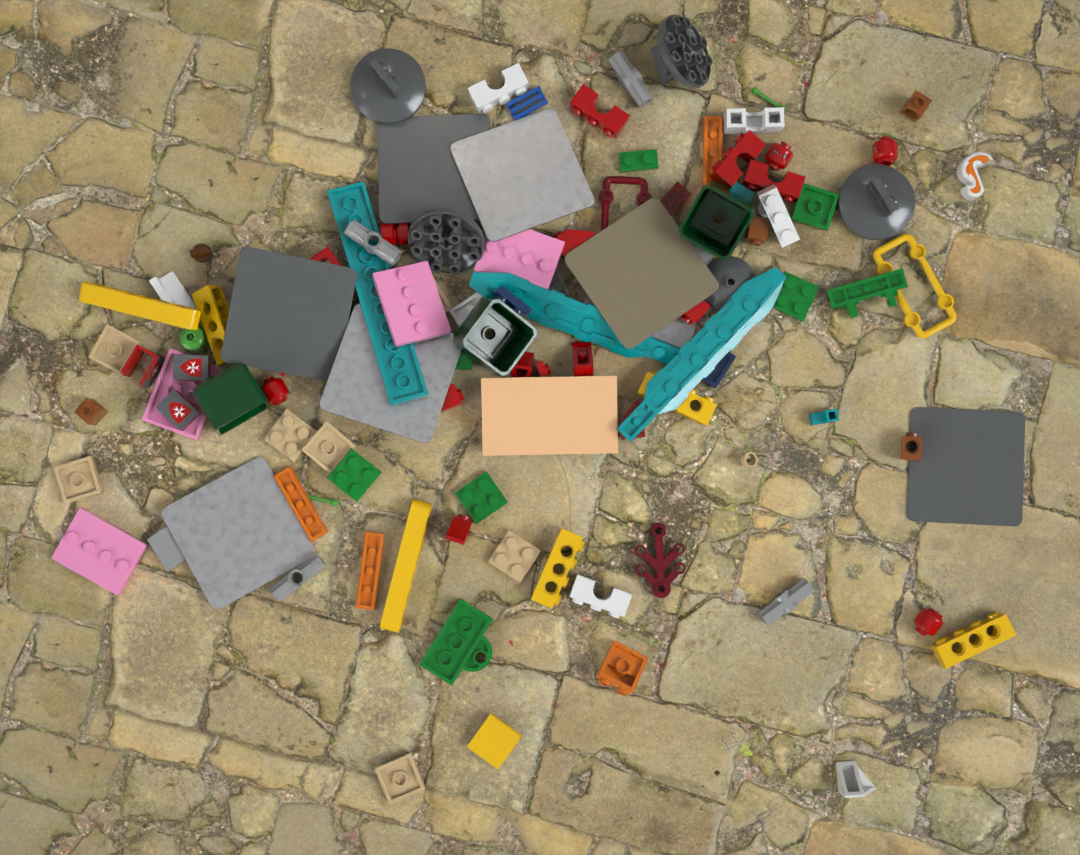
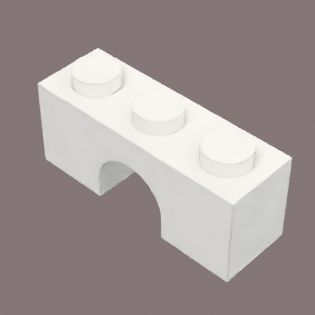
[468,63,529,113]
[723,107,785,134]
[757,184,800,248]
[569,574,632,618]

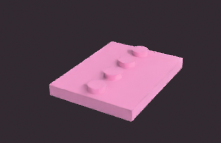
[474,229,565,289]
[372,261,451,347]
[142,348,224,440]
[51,508,148,596]

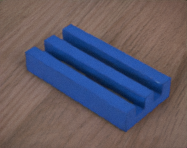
[506,86,548,121]

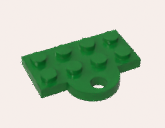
[419,598,493,685]

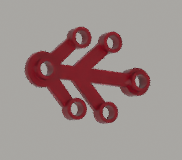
[634,523,686,598]

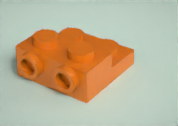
[596,640,649,696]

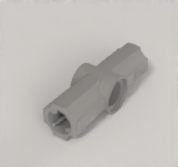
[608,51,653,108]
[344,220,402,266]
[270,553,326,602]
[758,578,814,626]

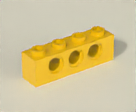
[192,285,231,366]
[636,370,717,426]
[531,528,585,609]
[931,611,1016,669]

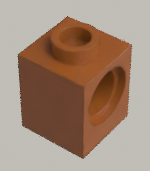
[900,90,932,123]
[745,216,770,246]
[74,397,108,426]
[900,433,923,461]

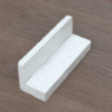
[149,271,201,329]

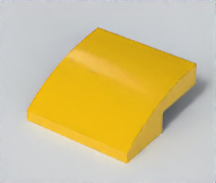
[467,713,522,769]

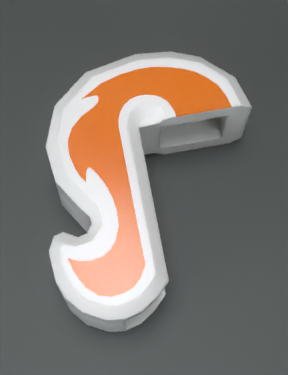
[956,152,993,201]

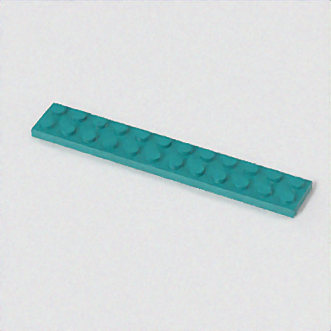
[327,181,428,406]

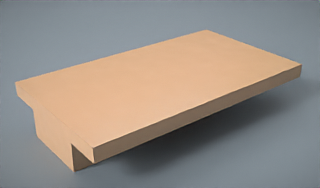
[481,376,618,456]

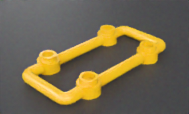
[873,234,957,339]

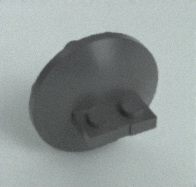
[651,14,713,89]
[350,48,426,124]
[838,164,915,240]
[408,208,485,274]

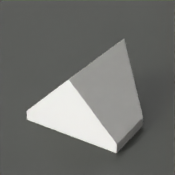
[836,761,877,798]

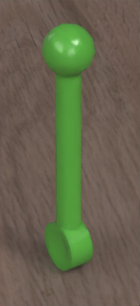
[752,87,786,111]
[307,494,338,507]

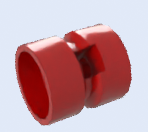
[381,222,410,246]

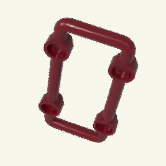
[598,176,651,231]

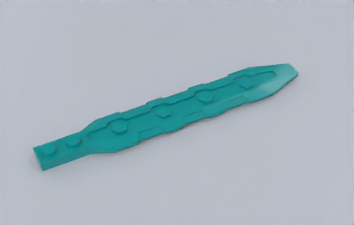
[616,267,786,442]
[469,271,681,364]

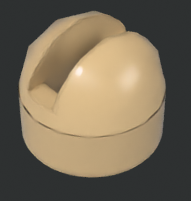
[741,452,758,468]

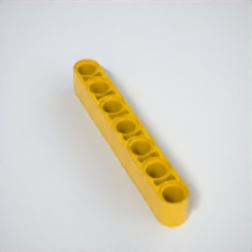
[78,281,201,330]
[380,499,432,633]

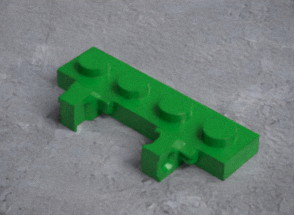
[827,268,908,319]

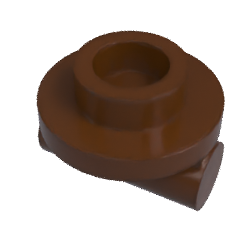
[190,244,212,263]

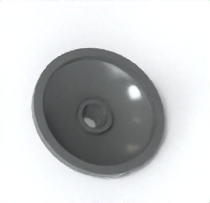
[705,256,756,311]

